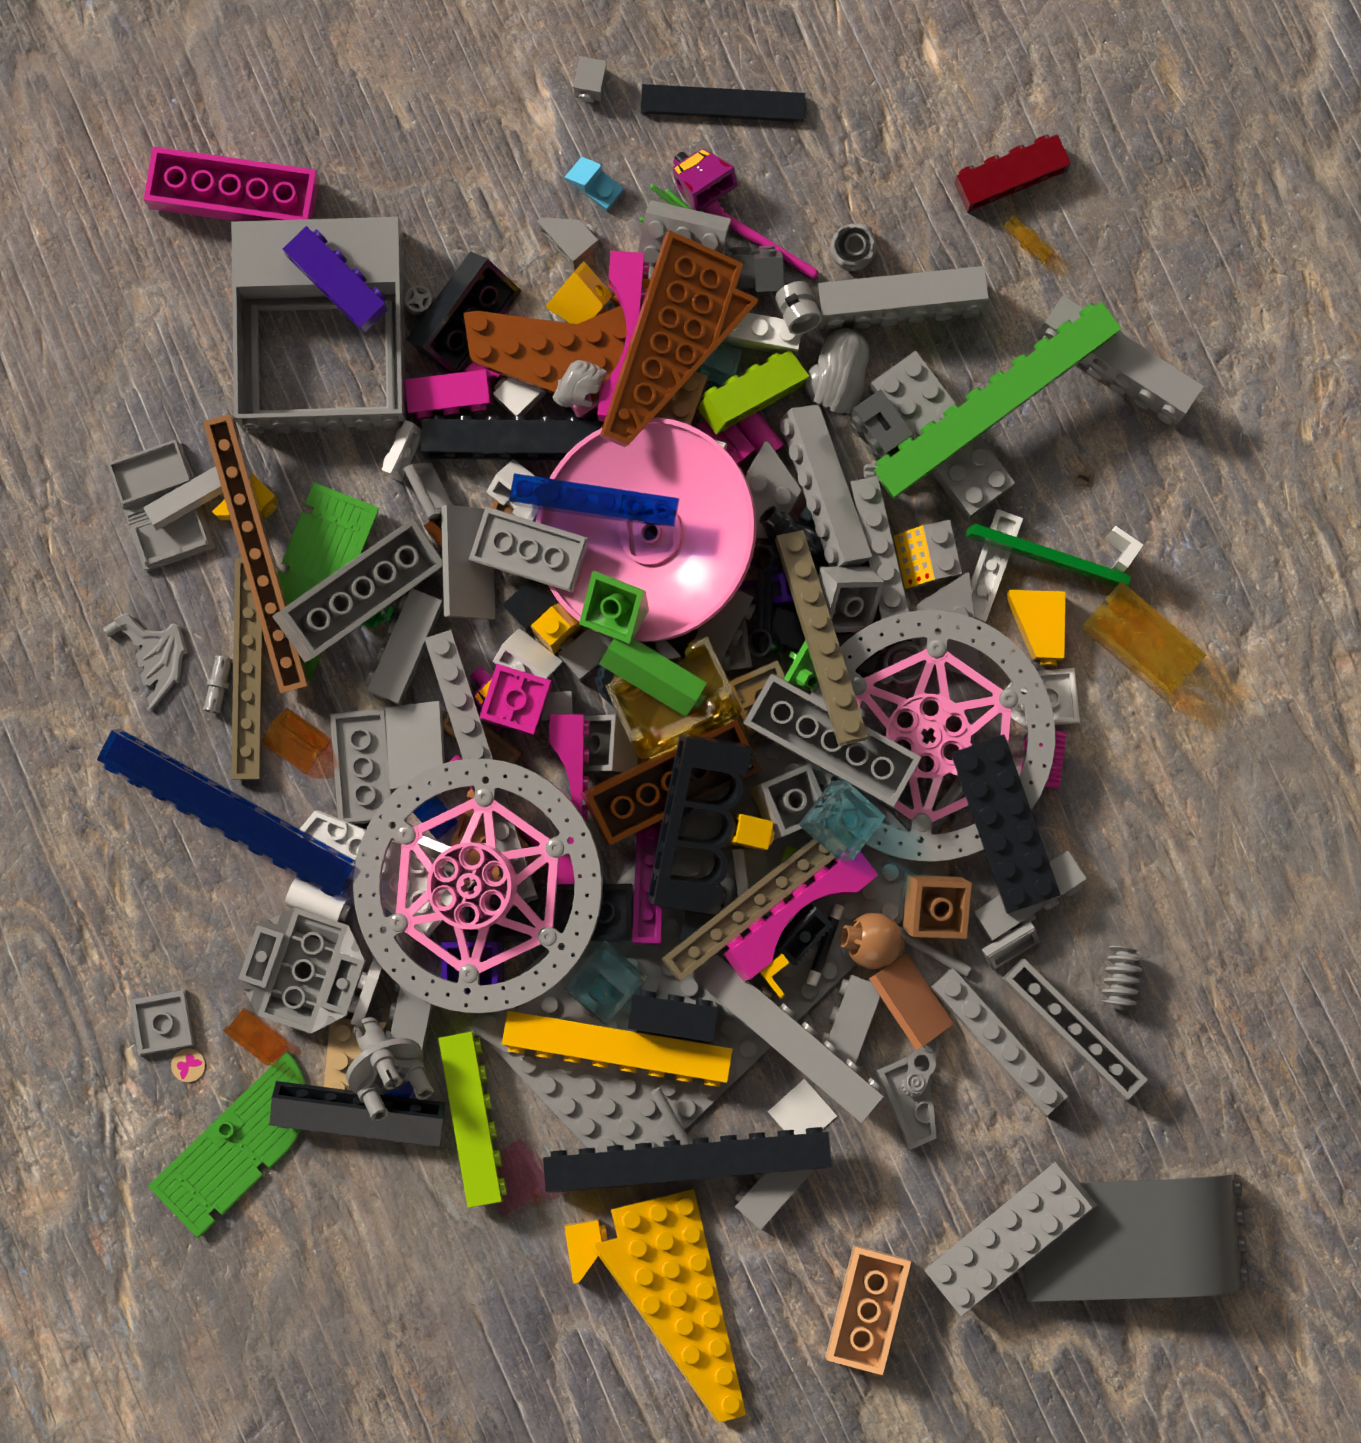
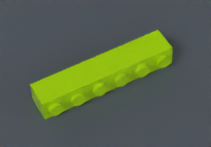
[438,1032,507,1208]

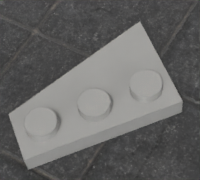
[875,1056,937,1150]

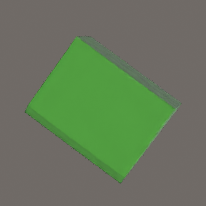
[579,571,649,644]

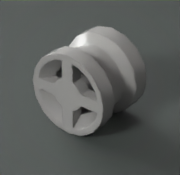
[404,285,433,318]

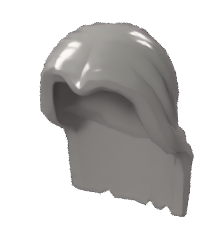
[814,328,869,414]

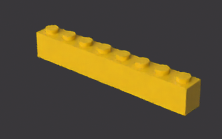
[502,1011,733,1087]

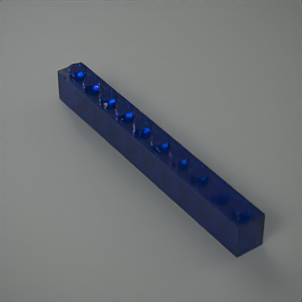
[97,729,356,897]

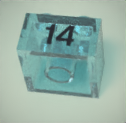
[799,779,886,861]

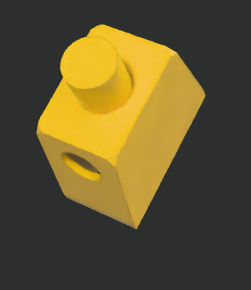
[545,261,612,324]

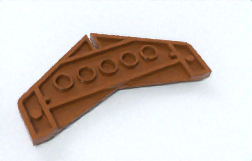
[464,305,642,404]

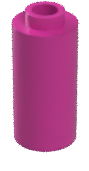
[736,412,785,454]

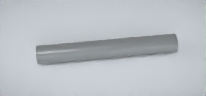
[898,926,972,977]
[651,1087,692,1145]

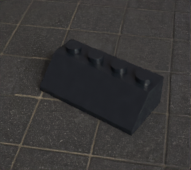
[406,252,522,374]

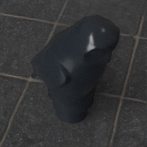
[755,506,829,565]

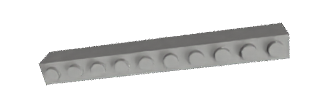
[424,630,539,907]

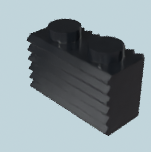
[775,903,833,965]

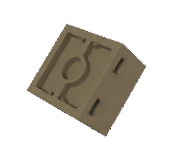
[726,660,788,738]

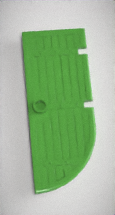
[278,482,380,681]
[147,1051,306,1239]

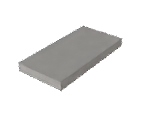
[441,505,495,620]
[469,507,590,593]
[330,709,393,824]

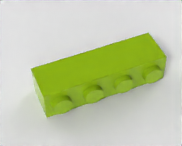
[697,350,809,435]

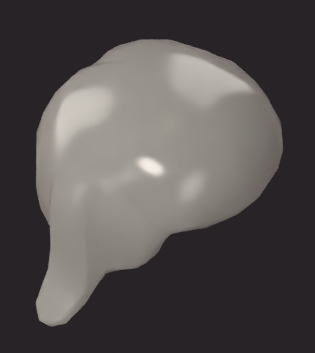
[881,641,927,684]

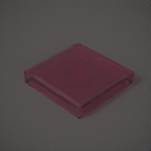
[494,1138,545,1217]

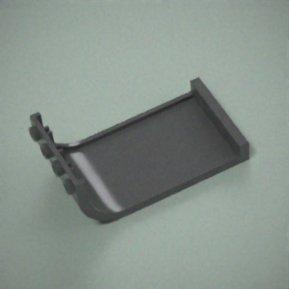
[1019,1172,1249,1302]

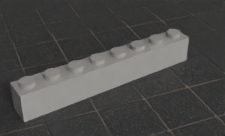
[689,949,884,1123]

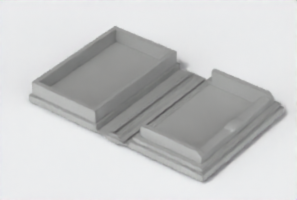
[107,439,216,572]

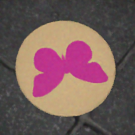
[171,1048,205,1082]

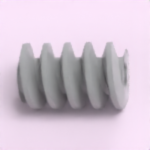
[1100,946,1144,1006]

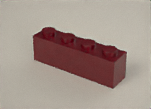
[954,134,1071,213]

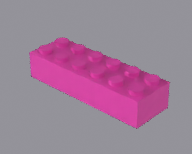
[143,147,320,222]

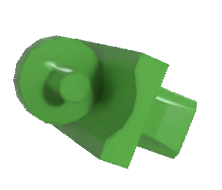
[784,640,819,692]

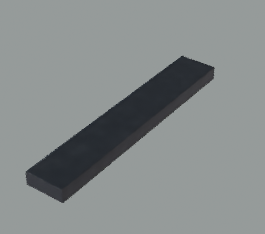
[641,84,805,122]

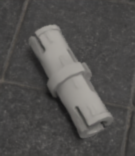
[203,656,233,714]

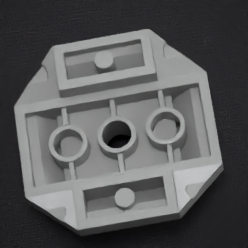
[238,908,366,1034]

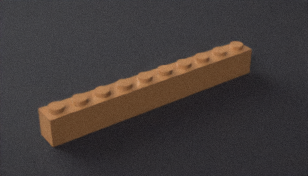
[203,414,311,693]

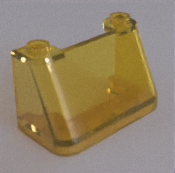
[605,637,742,759]

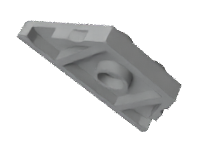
[745,440,802,538]
[916,572,981,677]

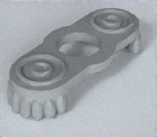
[900,1037,940,1097]

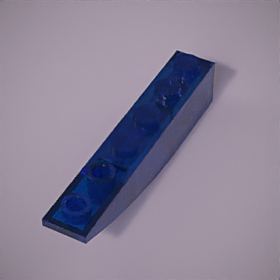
[509,473,680,527]

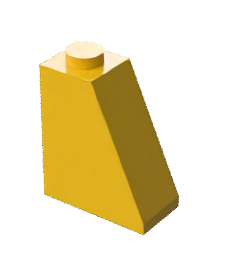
[1006,590,1066,666]
[531,603,584,654]

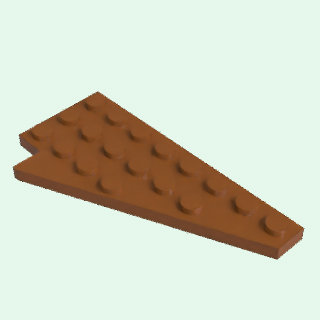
[599,230,758,447]

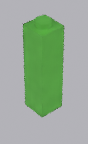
[599,638,707,717]

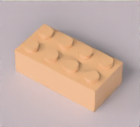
[825,1245,911,1375]

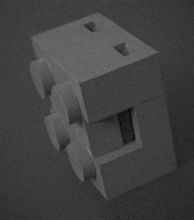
[850,389,913,460]

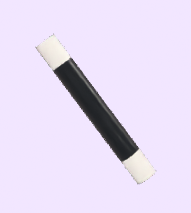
[806,903,844,987]

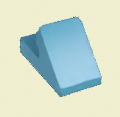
[564,157,624,212]

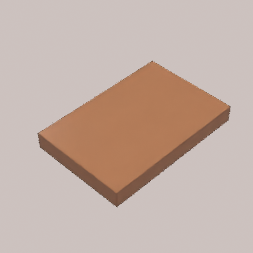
[869,953,954,1051]

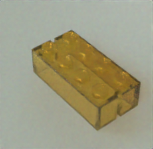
[1080,581,1207,701]

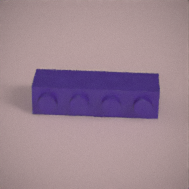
[282,226,388,333]

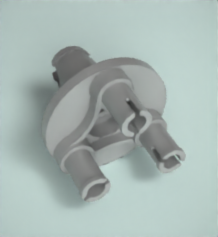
[346,1017,434,1122]

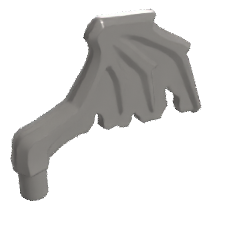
[103,613,188,711]

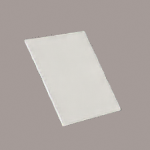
[768,1079,837,1135]

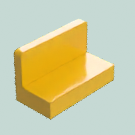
[759,954,789,999]

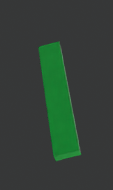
[965,524,1131,589]

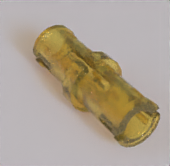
[1003,214,1055,264]

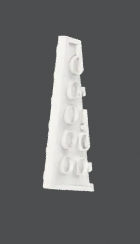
[298,810,475,937]

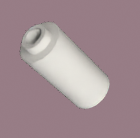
[285,879,351,922]

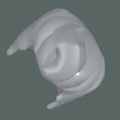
[829,224,877,271]
[553,360,607,407]

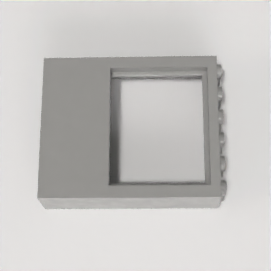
[231,217,407,434]

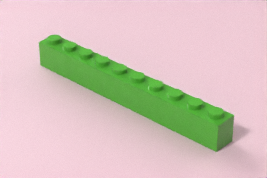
[874,302,1122,500]

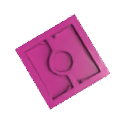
[479,664,553,738]

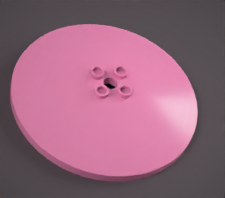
[536,417,757,643]

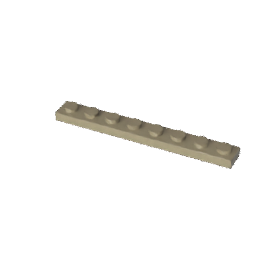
[775,530,868,746]
[231,558,263,780]
[662,819,855,981]

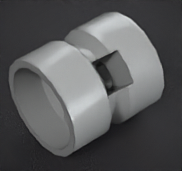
[775,281,822,334]

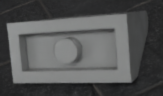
[404,462,452,523]

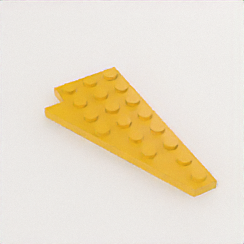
[592,1189,746,1423]

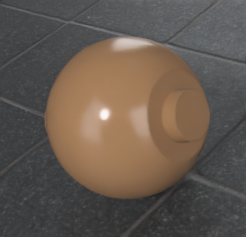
[840,913,905,970]

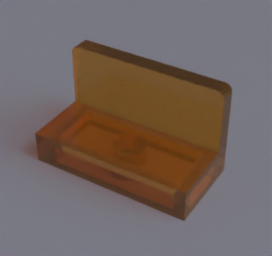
[263,708,332,774]
[223,1008,289,1066]

